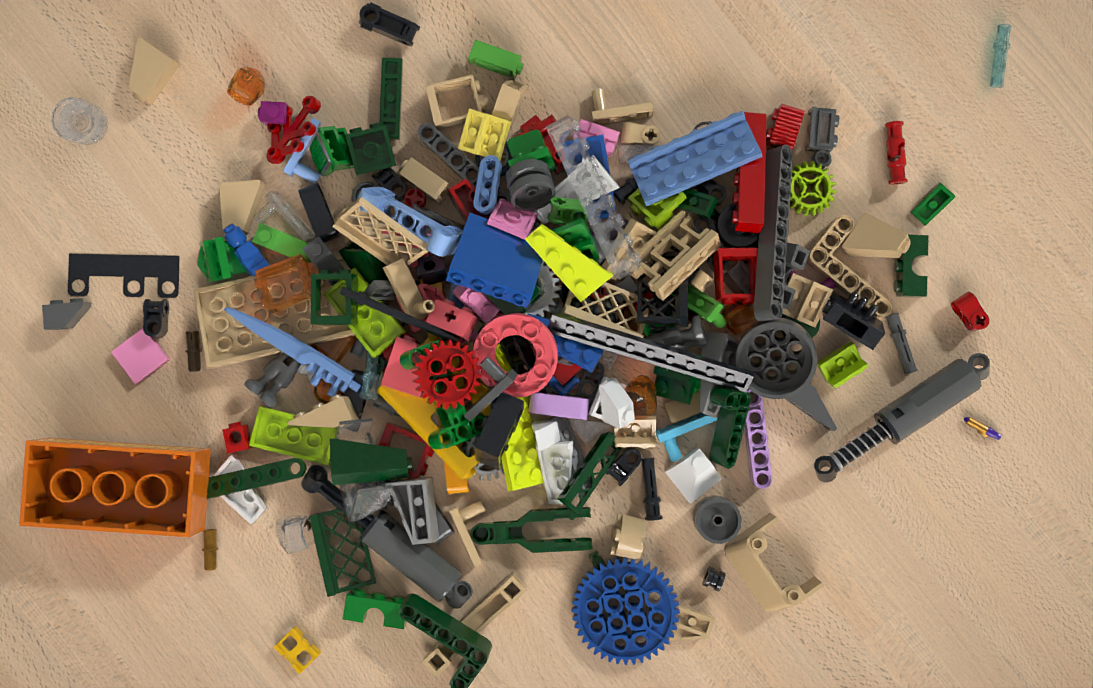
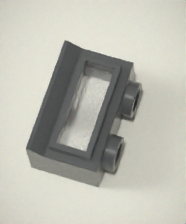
[805,106,840,152]

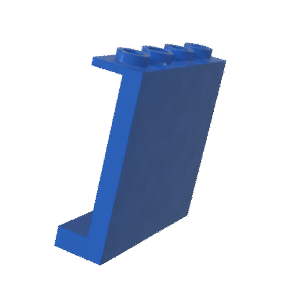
[446,213,543,308]

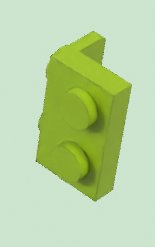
[817,341,868,388]

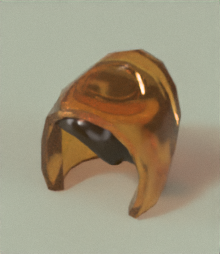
[624,375,657,416]

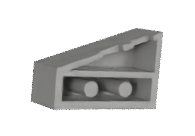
[386,477,439,545]

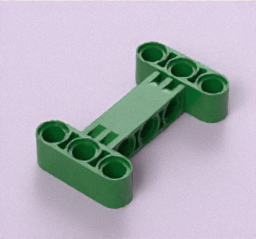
[400,339,485,450]

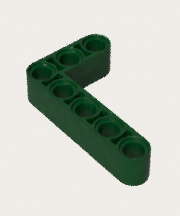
[398,593,492,688]

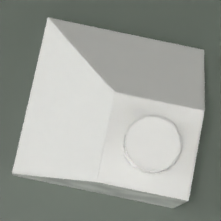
[665,447,722,504]

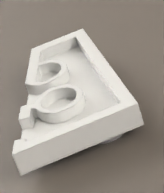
[536,441,573,504]
[212,453,267,525]

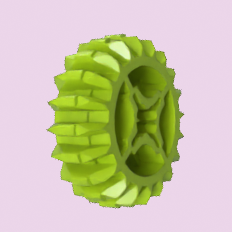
[789,161,837,216]

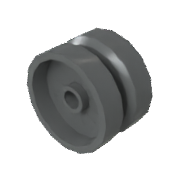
[505,159,556,211]
[693,495,742,544]

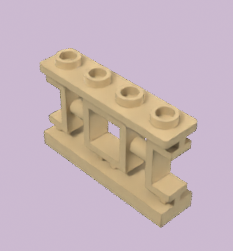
[625,210,721,301]

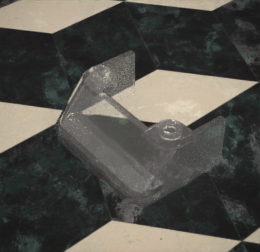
[336,418,392,522]

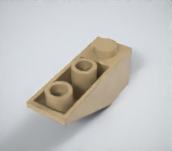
[287,394,358,428]

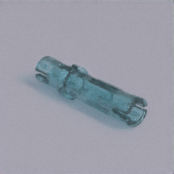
[990,24,1011,88]

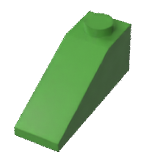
[252,223,312,264]

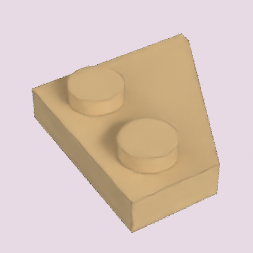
[668,604,715,641]

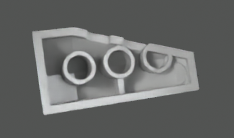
[700,331,739,418]

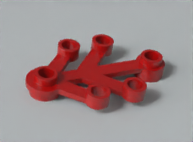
[266,96,321,164]

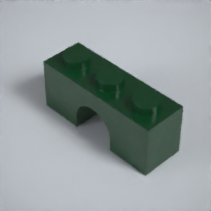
[894,234,929,298]

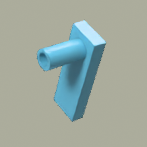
[656,413,717,462]

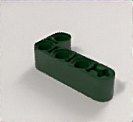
[709,386,751,469]

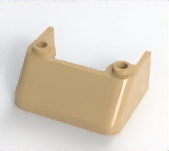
[724,513,825,612]

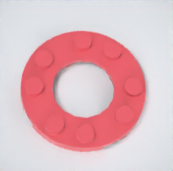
[473,313,558,397]

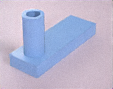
[283,118,321,184]

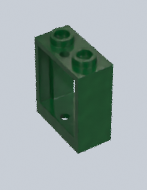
[310,270,358,325]

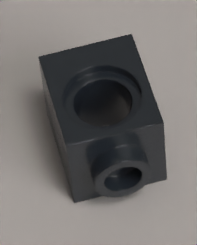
[415,254,447,285]

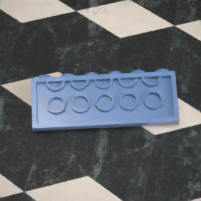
[628,111,763,206]

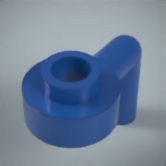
[546,375,580,396]

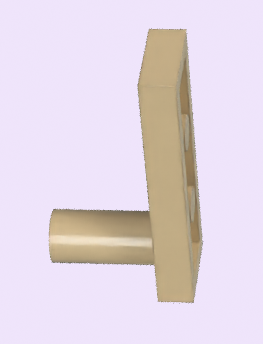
[592,89,654,125]
[383,258,435,320]
[449,501,485,567]

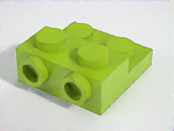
[628,188,686,229]

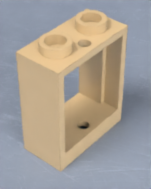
[425,75,486,130]

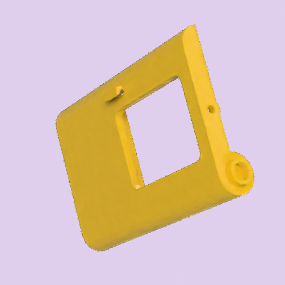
[377,335,520,480]

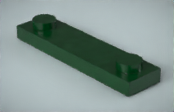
[379,58,403,140]

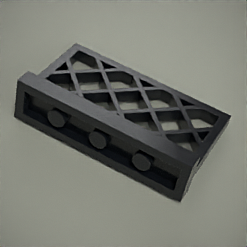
[637,250,688,327]

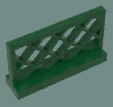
[309,508,376,597]

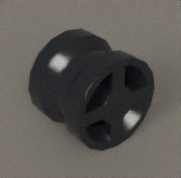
[702,566,726,592]

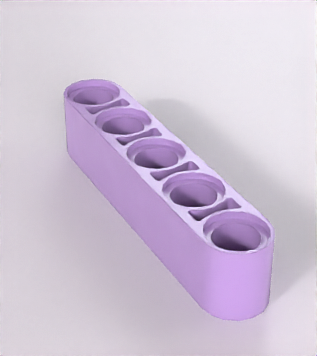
[744,389,772,489]

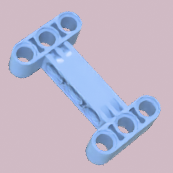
[357,187,463,256]

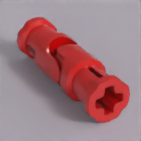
[885,121,908,185]

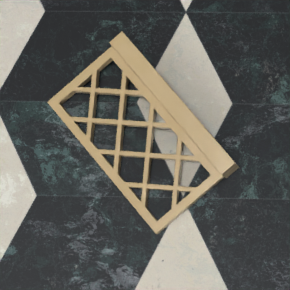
[332,197,428,266]
[561,282,649,338]

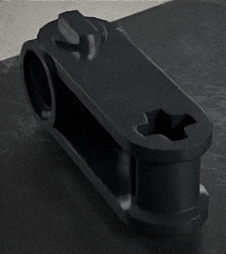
[359,2,420,47]

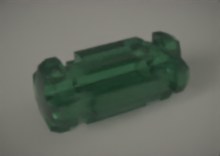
[589,551,606,569]

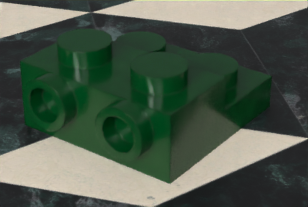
[346,122,397,175]
[652,365,697,405]

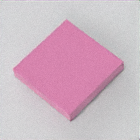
[487,199,538,240]
[111,328,170,384]

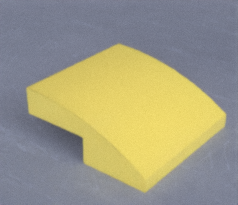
[458,109,512,161]

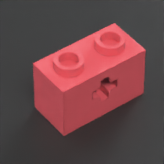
[426,299,479,342]

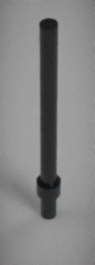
[340,286,460,344]

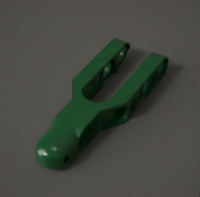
[470,507,593,553]

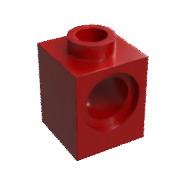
[222,422,253,454]

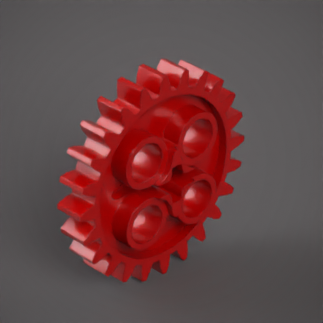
[412,339,482,409]

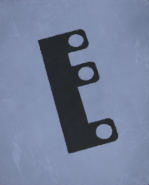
[68,253,180,298]

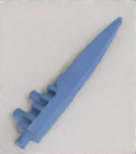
[224,307,361,397]

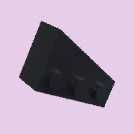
[473,392,524,470]

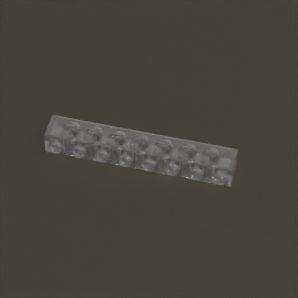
[546,115,642,279]

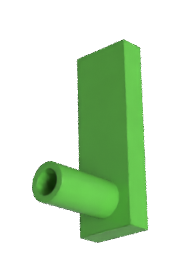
[670,284,727,328]

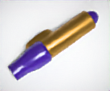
[964,417,1002,440]

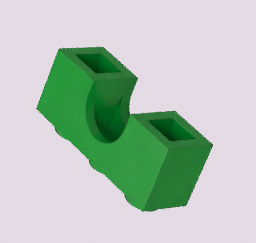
[342,589,407,629]

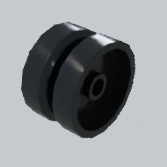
[714,204,759,248]

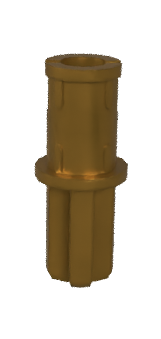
[202,529,219,571]

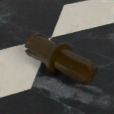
[185,331,202,372]

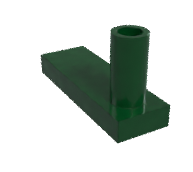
[676,189,718,220]

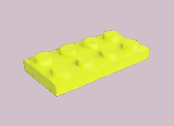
[501,406,544,491]

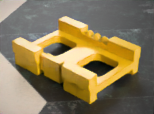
[273,626,322,675]

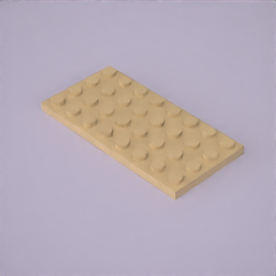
[194,255,355,369]

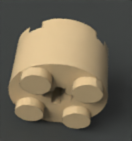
[610,513,647,560]

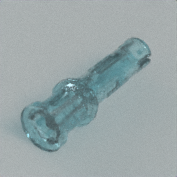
[359,351,379,400]

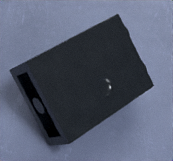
[822,292,885,350]

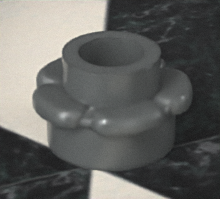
[811,150,832,169]

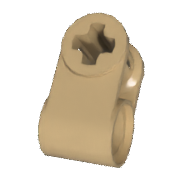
[620,122,660,148]

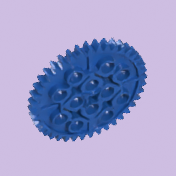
[572,557,680,665]

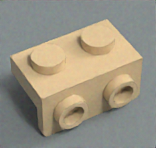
[614,416,656,449]

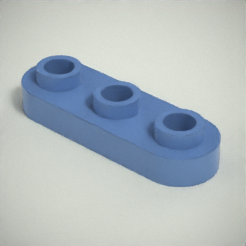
[473,155,502,215]

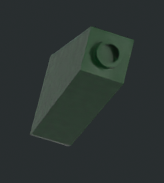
[330,438,412,486]

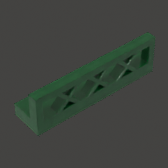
[557,432,622,514]

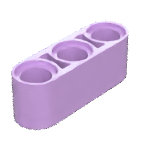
[528,392,590,420]

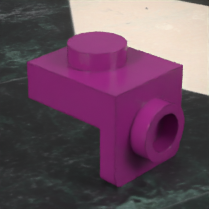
[258,101,287,126]

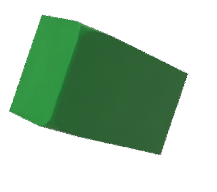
[911,182,956,226]

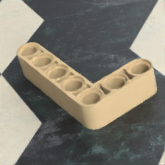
[806,215,892,318]

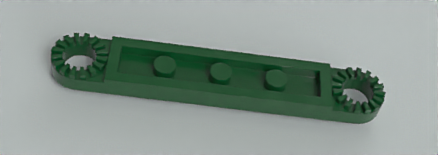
[207,458,307,499]

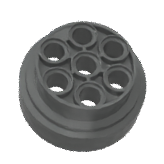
[735,318,817,399]

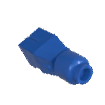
[223,223,269,276]

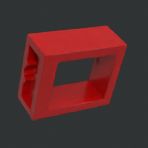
[713,248,758,305]
[378,422,434,478]

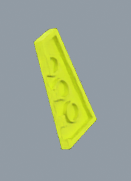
[525,224,613,302]

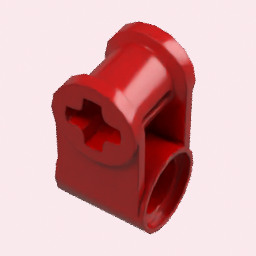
[951,291,989,331]

